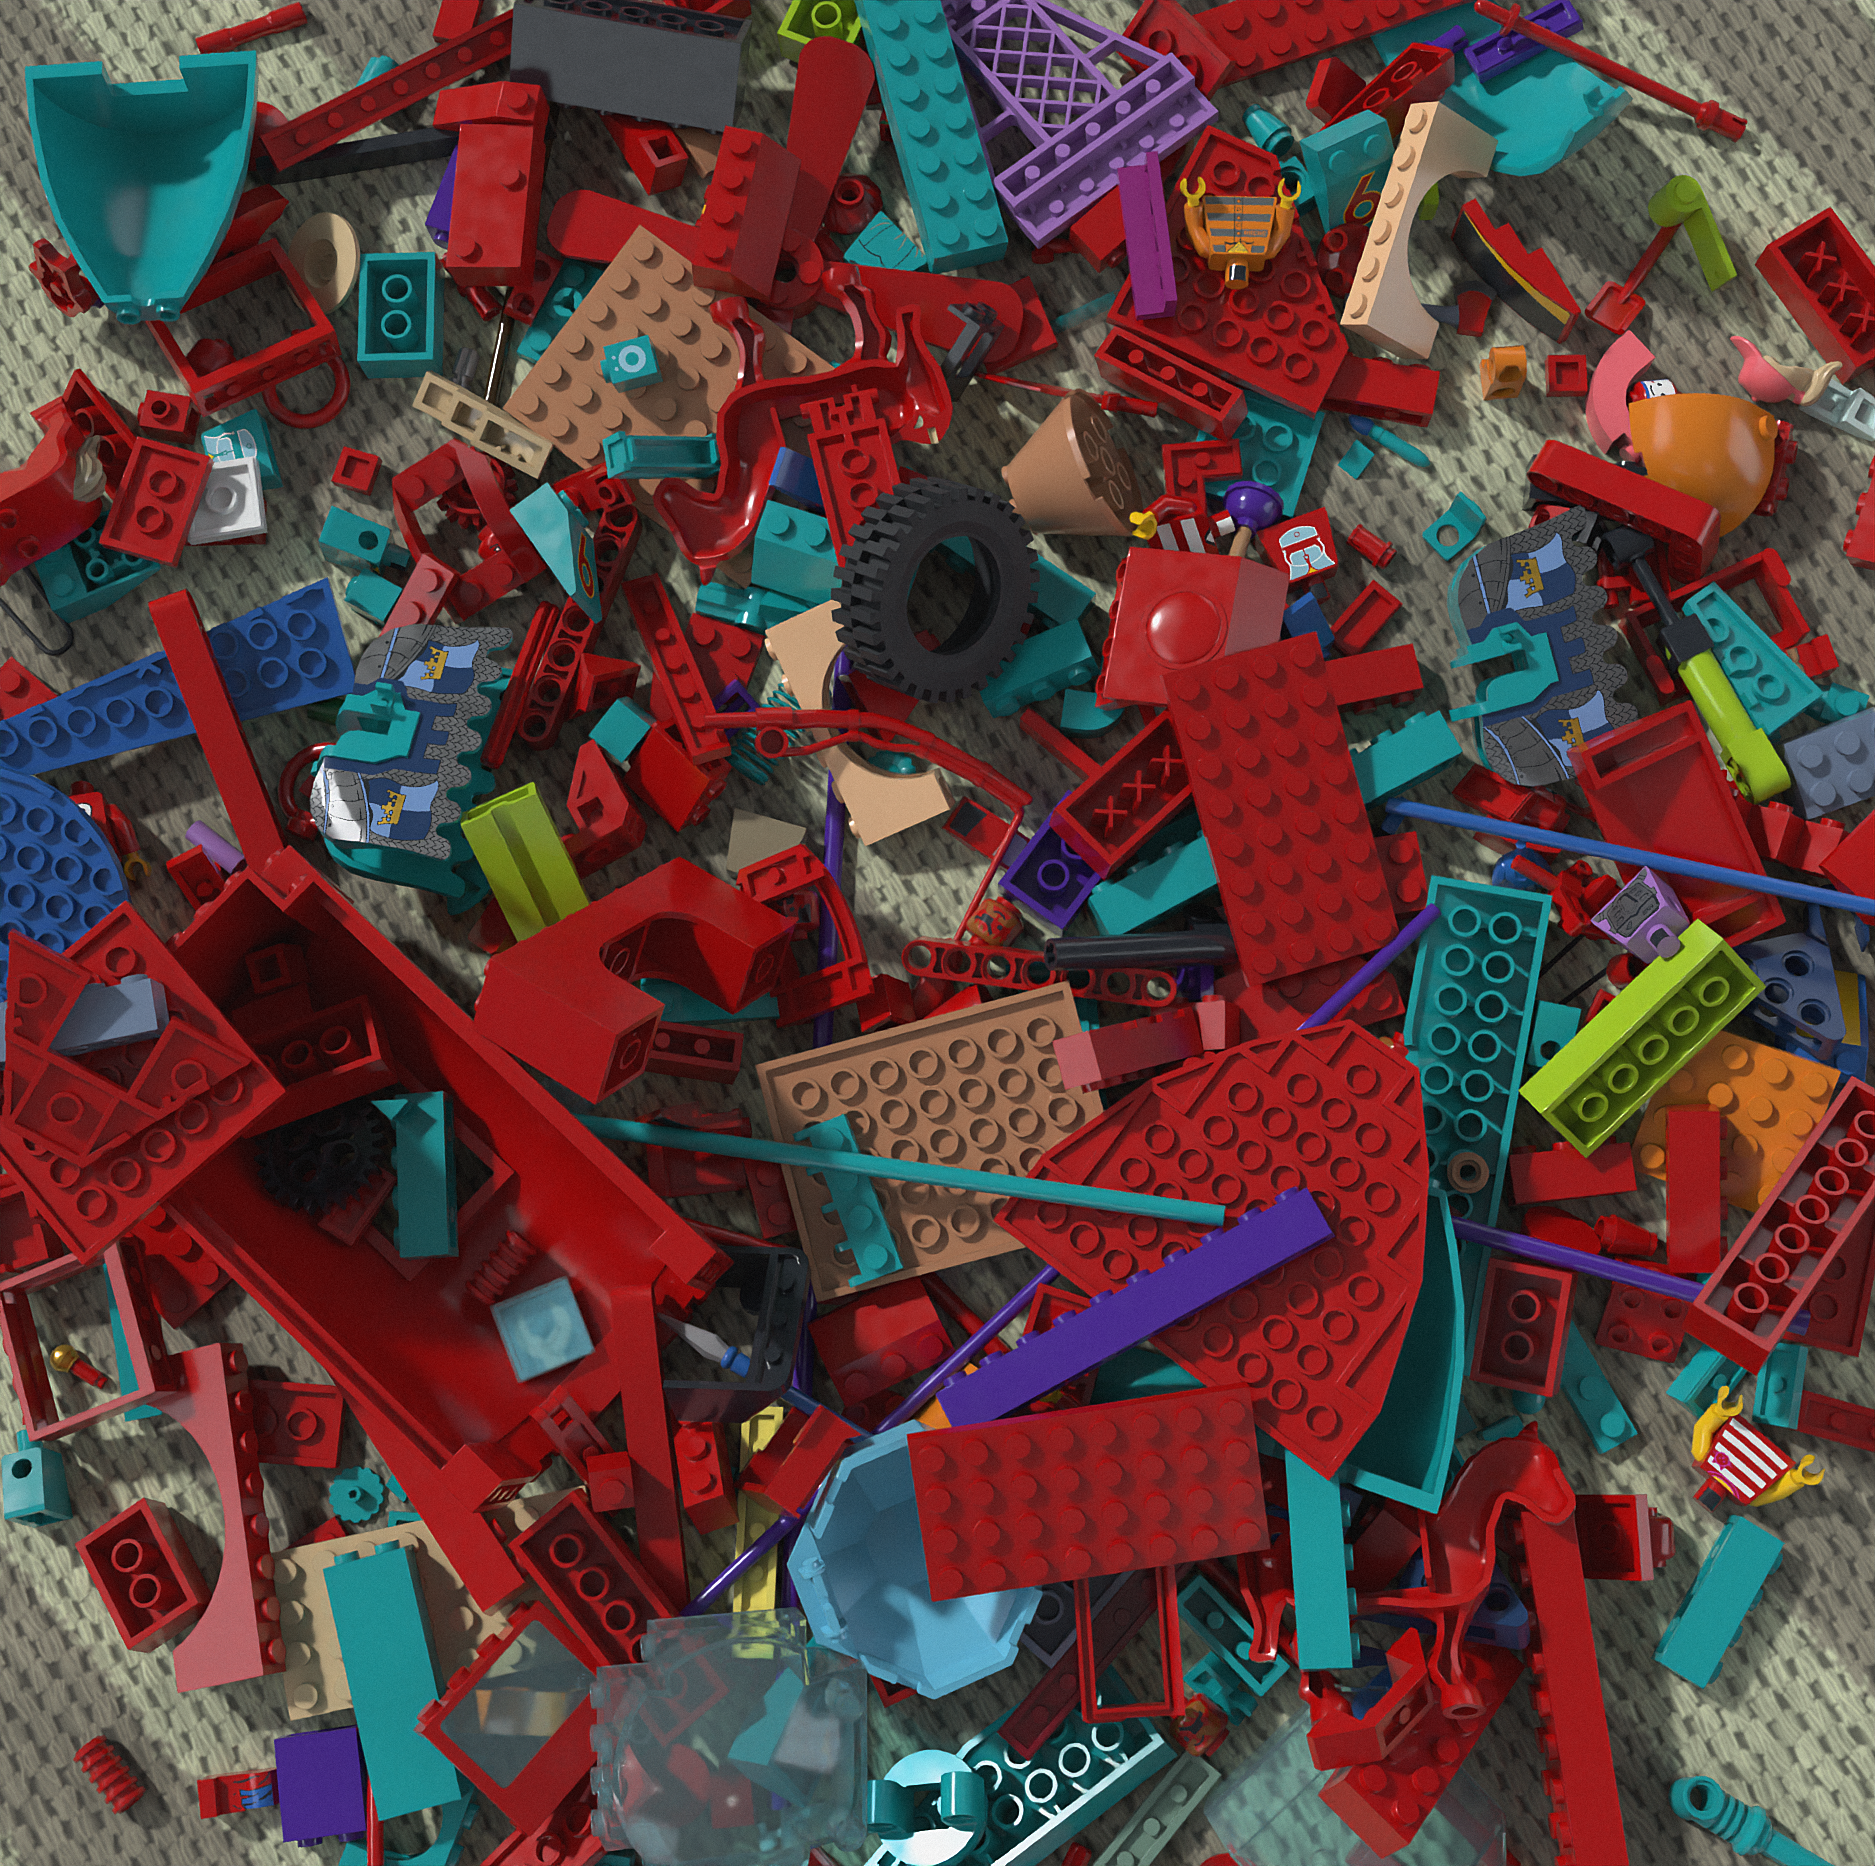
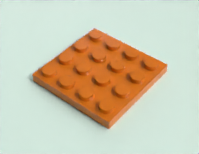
[1630,1029,1841,1213]

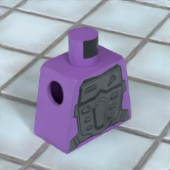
[1590,866,1690,964]

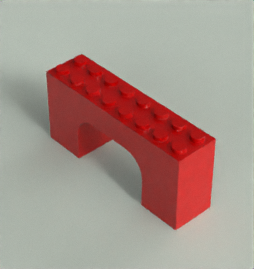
[472,856,796,1105]

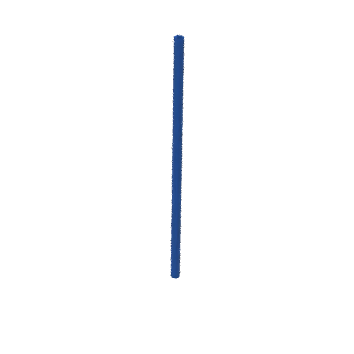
[1385,797,1875,916]

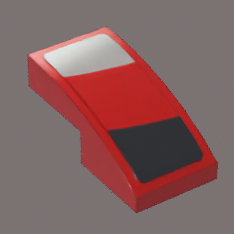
[942,796,1030,872]

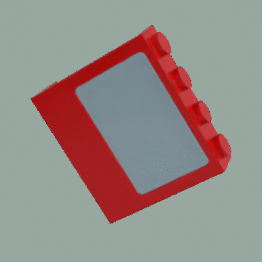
[413,1600,637,1838]

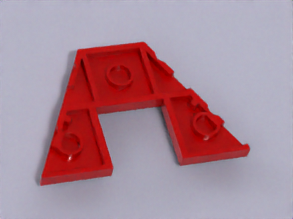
[2,928,251,1168]

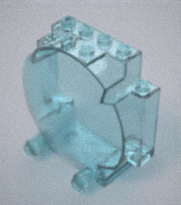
[590,1607,867,1866]

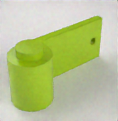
[1648,175,1737,292]

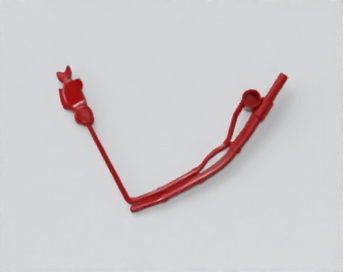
[704,706,1033,1021]

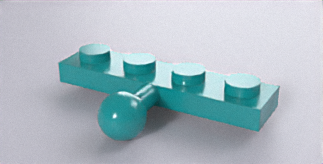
[1512,1319,1638,1454]

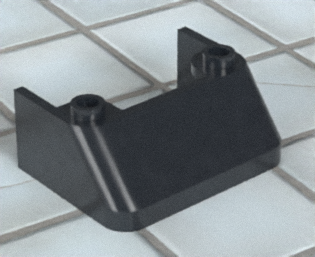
[663,1245,811,1423]

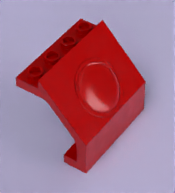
[1095,546,1290,711]

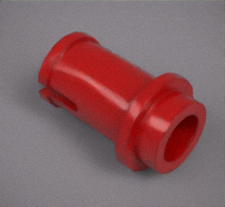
[1346,523,1397,570]

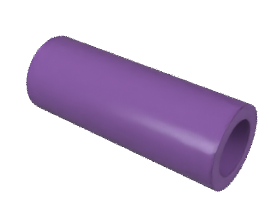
[185,820,247,875]

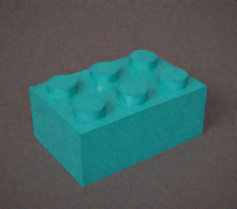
[357,252,445,379]

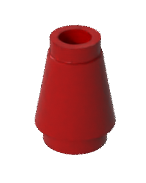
[1594,1214,1658,1256]

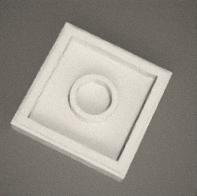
[188,456,268,545]

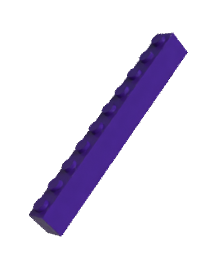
[935,1186,1335,1427]

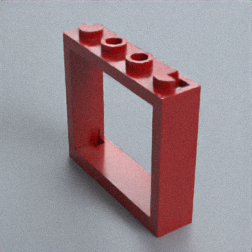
[145,238,342,418]
[0,1237,177,1442]

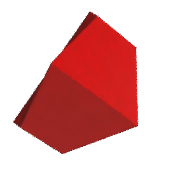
[565,652,641,722]

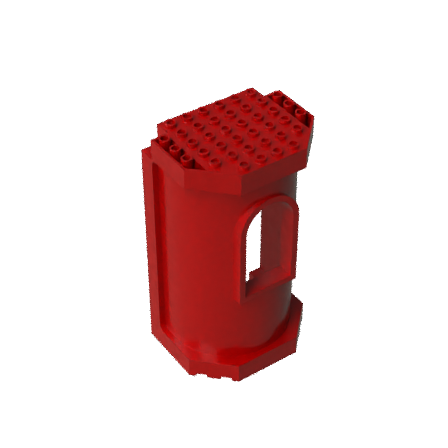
[159,845,734,1513]

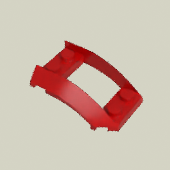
[392,438,549,625]
[735,844,875,1028]

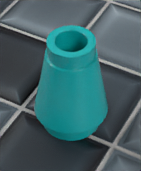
[1242,104,1294,159]

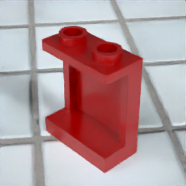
[644,1108,752,1199]

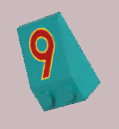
[1299,109,1395,234]
[510,482,602,624]

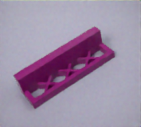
[1117,151,1177,321]

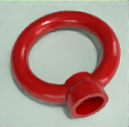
[261,329,350,429]
[278,742,336,842]

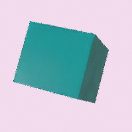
[588,696,657,763]

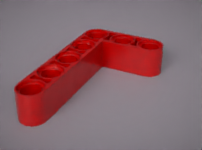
[1526,440,1721,585]

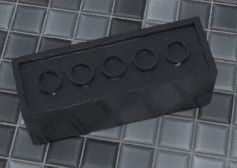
[509,0,752,135]

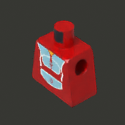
[1253,506,1339,605]

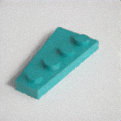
[1682,582,1824,738]

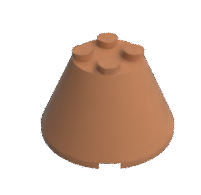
[1001,388,1144,537]

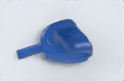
[1492,840,1553,892]

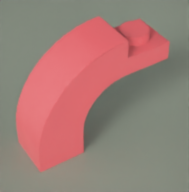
[1585,330,1655,467]

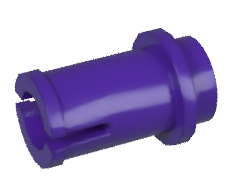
[1423,25,1469,54]

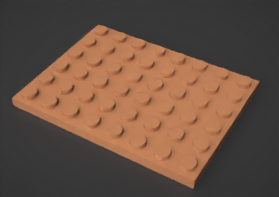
[502,225,844,589]
[755,980,1104,1302]

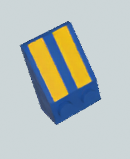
[1774,970,1869,1091]

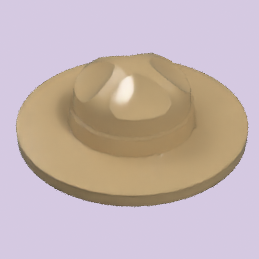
[287,212,360,315]

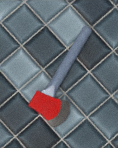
[1342,280,1497,337]

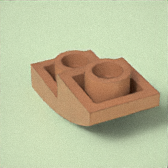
[662,121,722,180]

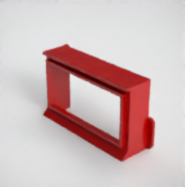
[1618,548,1810,707]
[733,1404,862,1519]
[1073,1564,1186,1724]

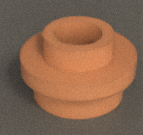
[1447,1152,1489,1194]

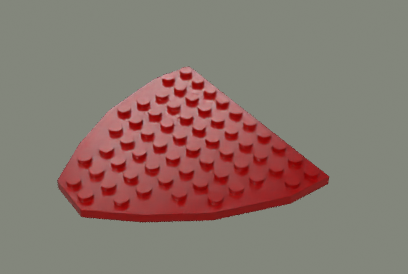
[993,1019,1430,1481]

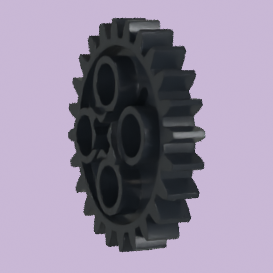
[254,1096,388,1216]

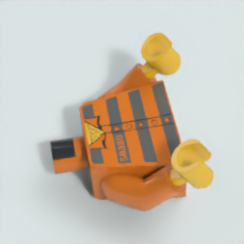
[1180,176,1301,289]

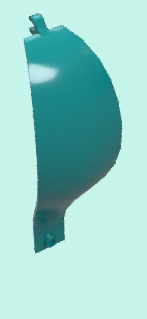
[1371,0,1633,176]

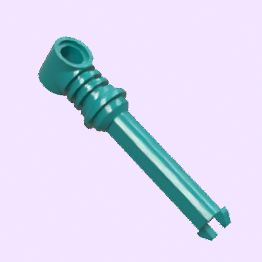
[1668,1776,1834,1866]

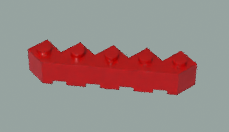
[1729,787,1850,879]

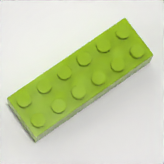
[1518,919,1767,1158]

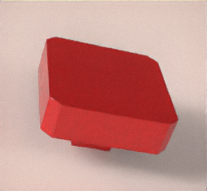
[1305,56,1366,124]
[468,896,518,956]

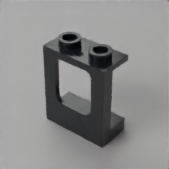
[940,301,1006,402]

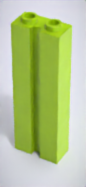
[460,782,591,942]

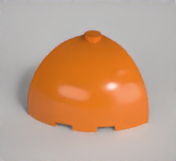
[1629,393,1778,538]

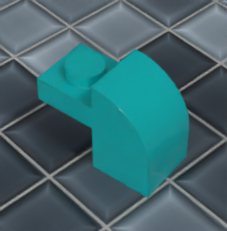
[1060,656,1125,739]

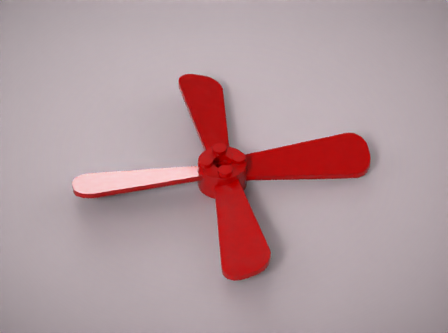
[547,36,1023,364]

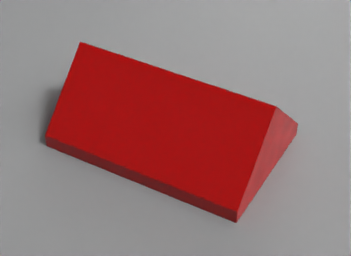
[62,369,137,502]

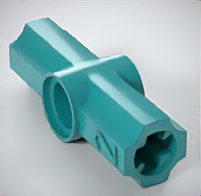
[695,582,786,635]

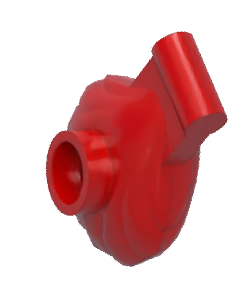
[822,173,883,236]

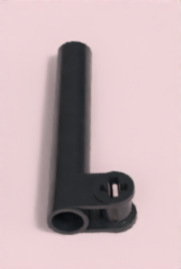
[1044,904,1239,971]

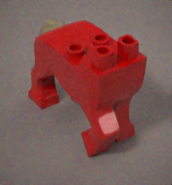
[0,396,107,587]

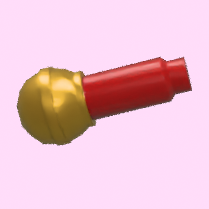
[50,1344,108,1389]

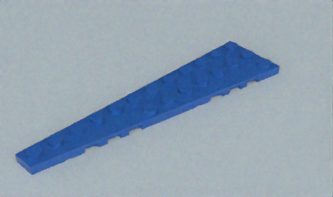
[0,577,356,776]

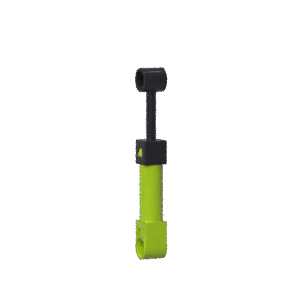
[1600,525,1791,805]

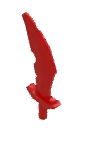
[974,371,1158,418]

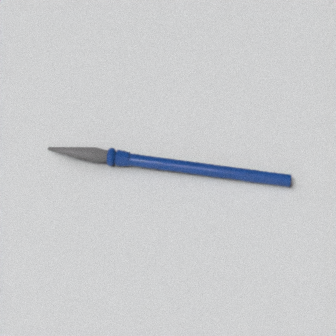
[657,1313,875,1443]

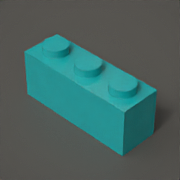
[979,618,1100,719]
[1177,1574,1290,1697]

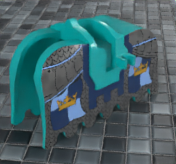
[1447,505,1638,787]
[310,624,513,900]

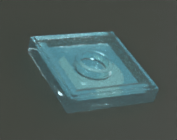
[490,1276,596,1383]

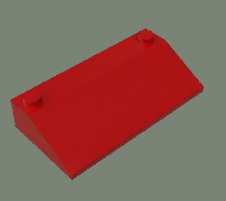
[1566,700,1787,948]

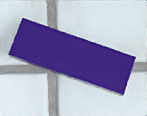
[1463,0,1584,84]

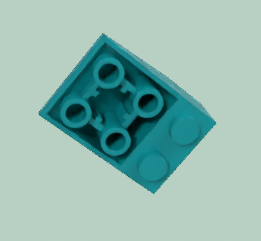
[34,509,162,623]

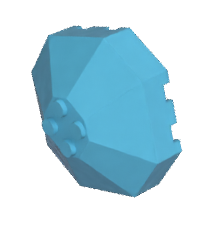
[787,1419,1044,1700]

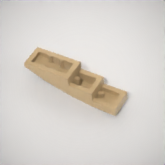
[412,370,554,479]

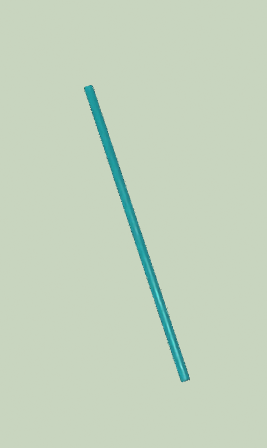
[573,1113,1226,1227]

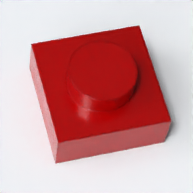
[1545,355,1588,397]
[331,446,383,496]

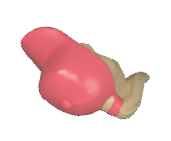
[1730,336,1843,407]

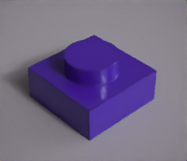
[1176,965,1214,1003]

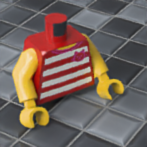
[1691,1386,1825,1513]

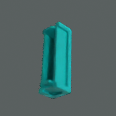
[602,431,721,480]

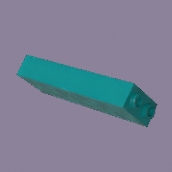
[323,1539,469,1821]

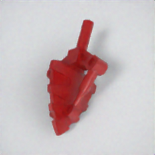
[1511,855,1622,944]

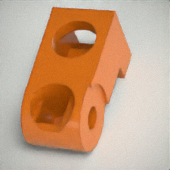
[1479,345,1527,400]

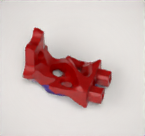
[28,238,104,318]

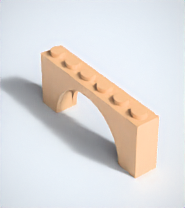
[1340,101,1498,359]
[765,600,956,846]

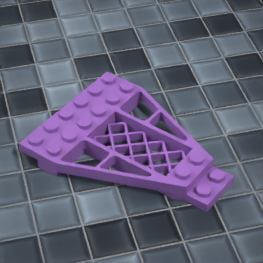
[940,0,1219,249]

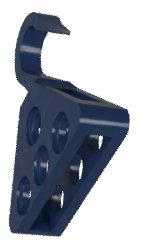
[1732,884,1869,1060]
[1350,1544,1530,1668]

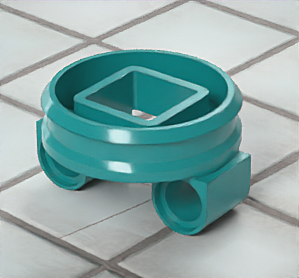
[861,1750,988,1866]

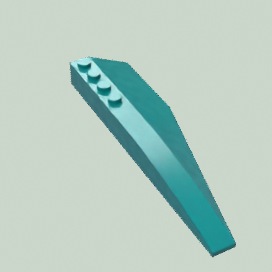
[1403,875,1553,1376]
[865,1663,1178,1866]

